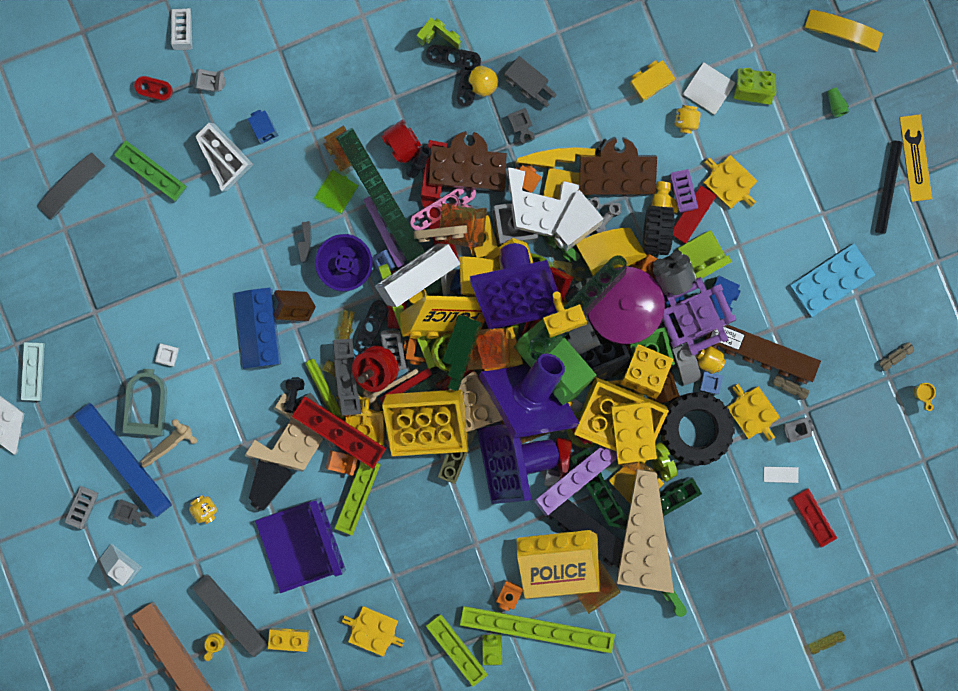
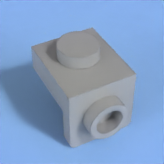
[194,69,225,92]

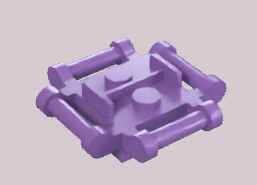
[662,277,737,356]

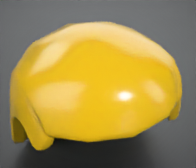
[469,65,498,97]

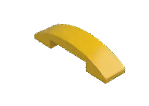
[804,9,883,52]

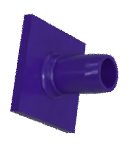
[470,243,562,329]
[479,354,579,438]
[477,424,559,504]

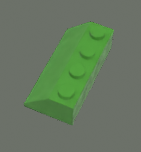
[513,319,597,405]

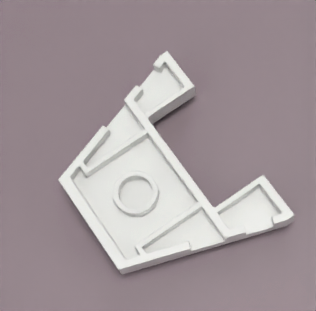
[506,168,580,237]

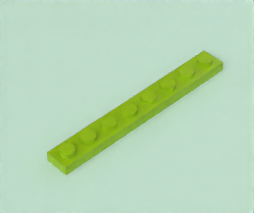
[460,606,615,653]

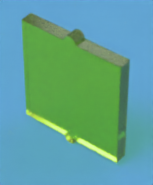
[315,170,359,214]

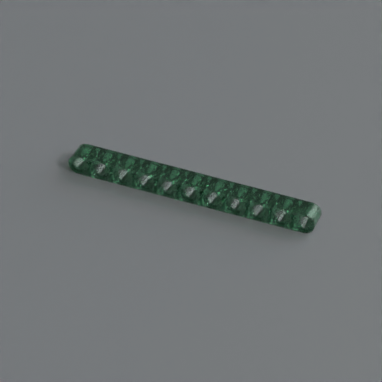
[335,128,443,296]

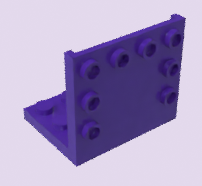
[255,497,346,593]

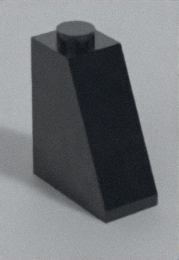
[249,459,294,511]

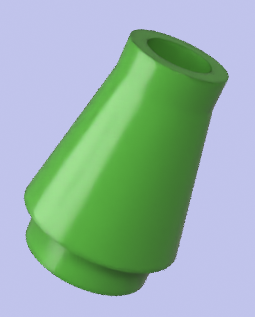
[827,87,849,117]

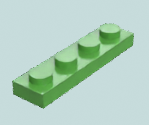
[114,140,187,202]

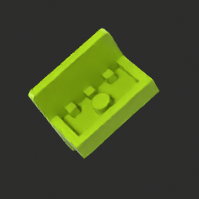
[734,68,777,105]

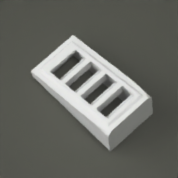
[171,8,192,50]

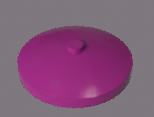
[587,267,665,345]

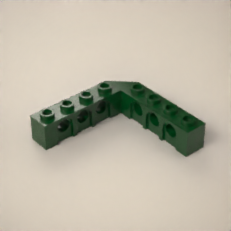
[570,448,702,530]

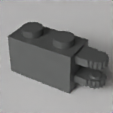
[504,56,557,108]

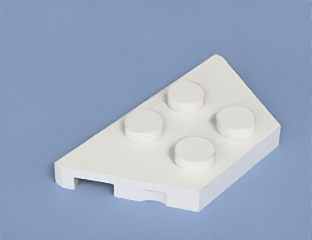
[0,396,24,455]

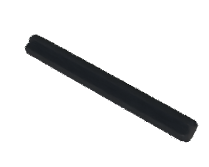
[875,140,903,234]

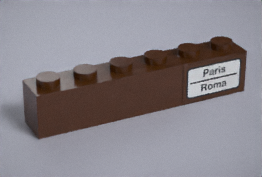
[703,324,821,385]

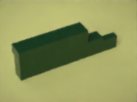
[442,315,482,391]

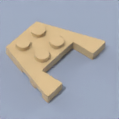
[244,393,323,472]

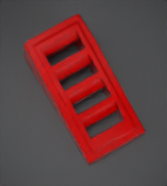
[556,438,572,479]

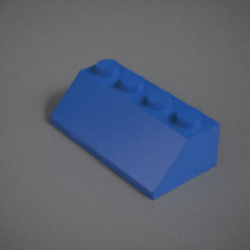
[234,287,281,369]

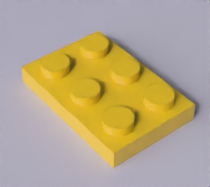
[611,401,657,464]

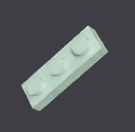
[21,342,45,401]

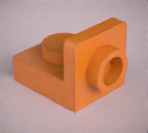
[630,254,657,279]

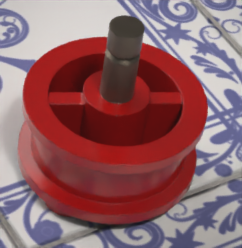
[352,346,399,392]

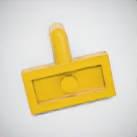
[543,292,587,338]

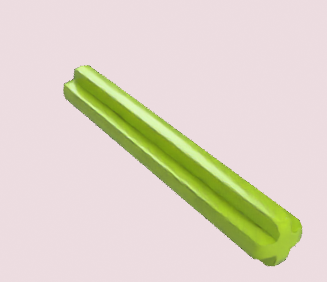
[305,359,346,422]

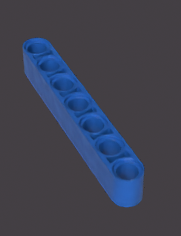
[74,402,172,517]

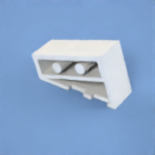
[195,123,254,191]

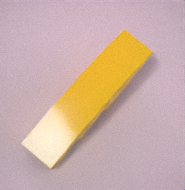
[516,147,596,168]

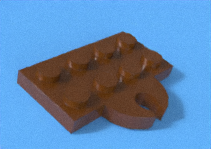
[428,131,507,192]
[579,137,657,195]

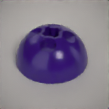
[315,234,373,291]

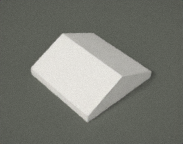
[683,62,735,115]

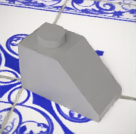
[671,344,702,386]

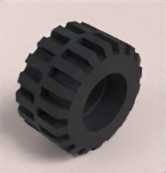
[643,205,674,255]

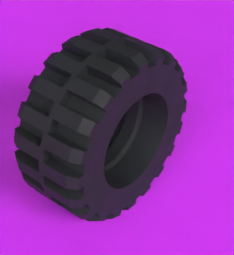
[659,392,735,466]

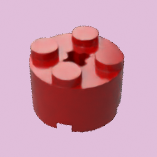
[381,119,421,164]

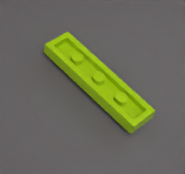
[335,461,381,536]
[426,614,488,687]

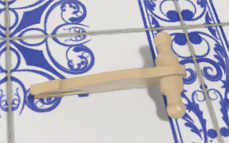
[363,368,419,411]
[140,419,197,468]

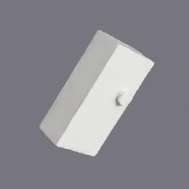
[375,244,460,307]

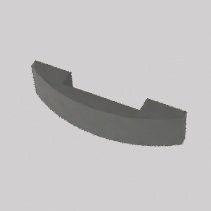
[38,152,105,220]
[333,339,361,416]

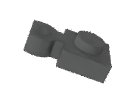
[508,108,535,144]
[113,499,150,526]

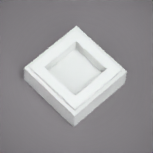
[155,343,179,367]

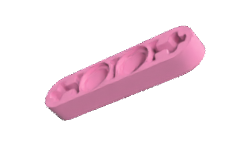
[410,188,476,231]

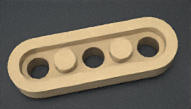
[413,225,467,242]

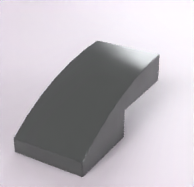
[298,221,312,263]

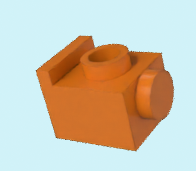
[496,580,523,611]

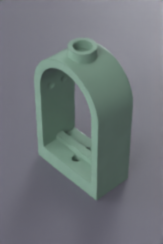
[123,369,167,436]

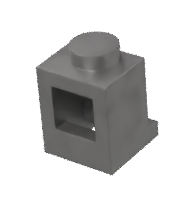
[782,417,814,443]

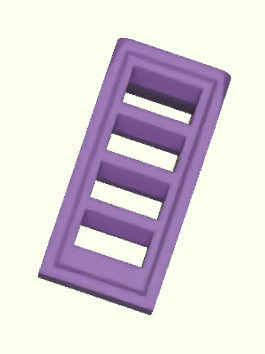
[670,169,698,213]

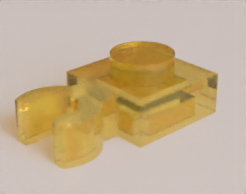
[552,260,585,282]

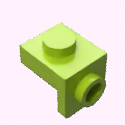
[482,634,502,665]

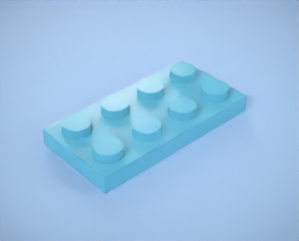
[790,243,875,317]

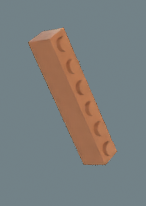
[132,602,213,691]

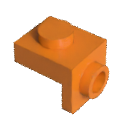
[404,337,425,365]
[325,450,358,476]

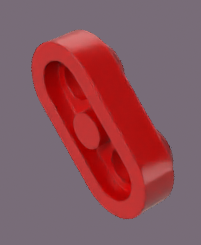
[134,76,173,101]

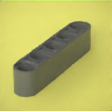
[192,574,268,657]

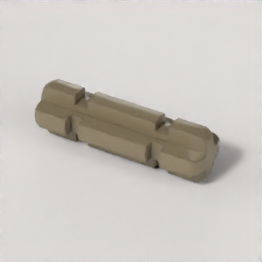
[879,342,914,371]
[772,375,809,399]

